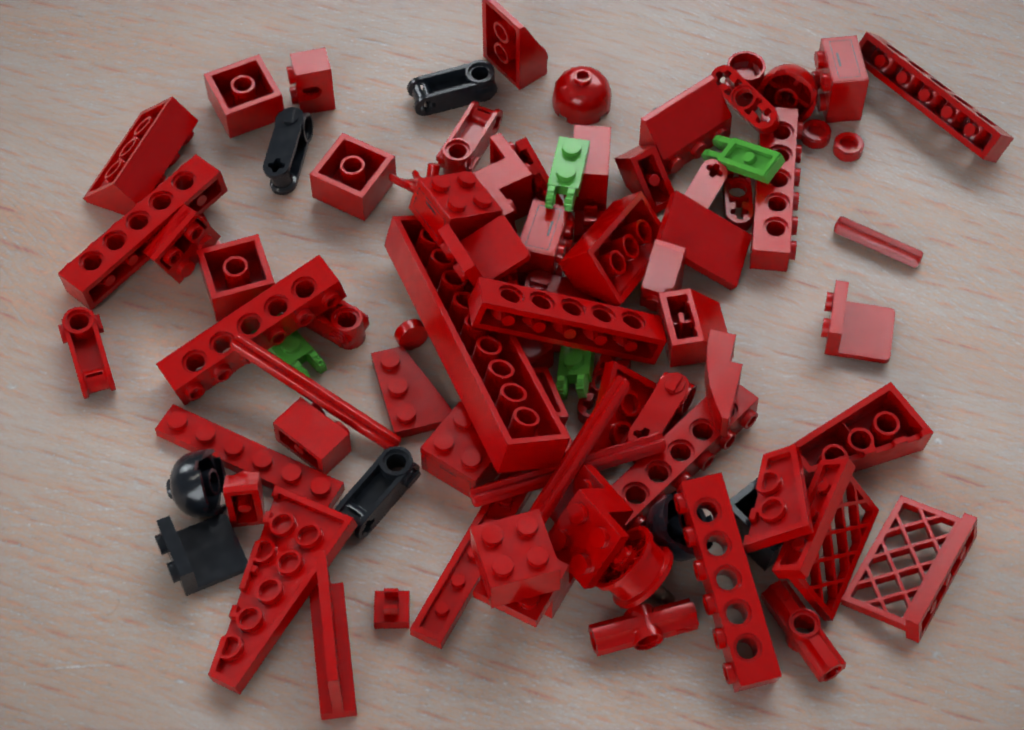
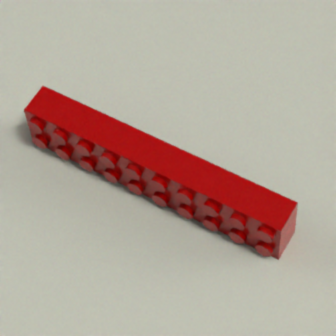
[384,215,570,473]

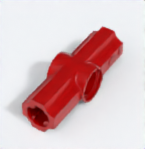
[760,580,846,682]
[588,598,699,657]

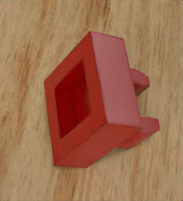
[574,205,604,242]
[374,588,410,629]

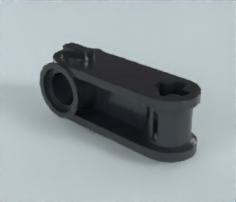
[407,60,498,116]
[263,107,314,195]
[335,446,421,539]

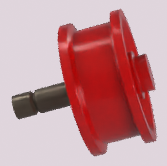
[595,526,676,609]

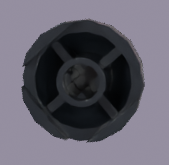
[166,449,226,517]
[645,491,713,562]

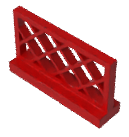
[771,458,879,621]
[841,495,977,643]
[309,550,357,720]

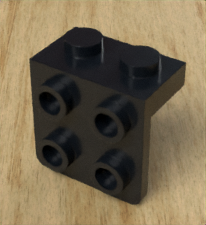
[154,514,248,596]

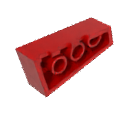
[792,382,934,488]

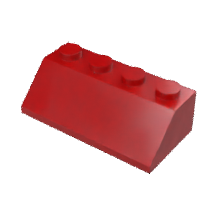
[83,96,198,215]
[559,190,661,306]

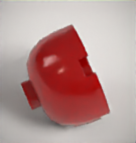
[758,64,818,122]
[552,66,612,125]

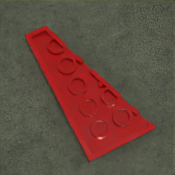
[208,485,358,695]

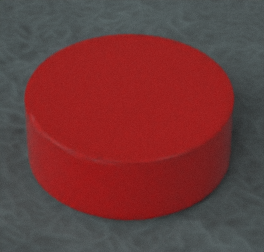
[801,119,832,149]
[833,132,864,162]
[394,319,428,350]

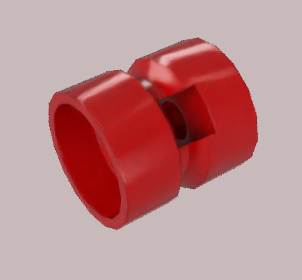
[725,51,766,106]

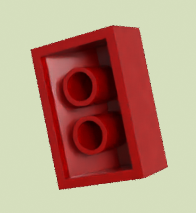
[639,75,732,175]

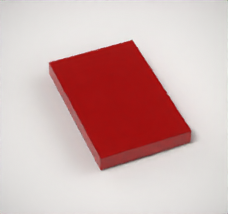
[656,190,752,290]

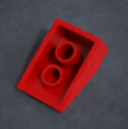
[482,0,548,90]

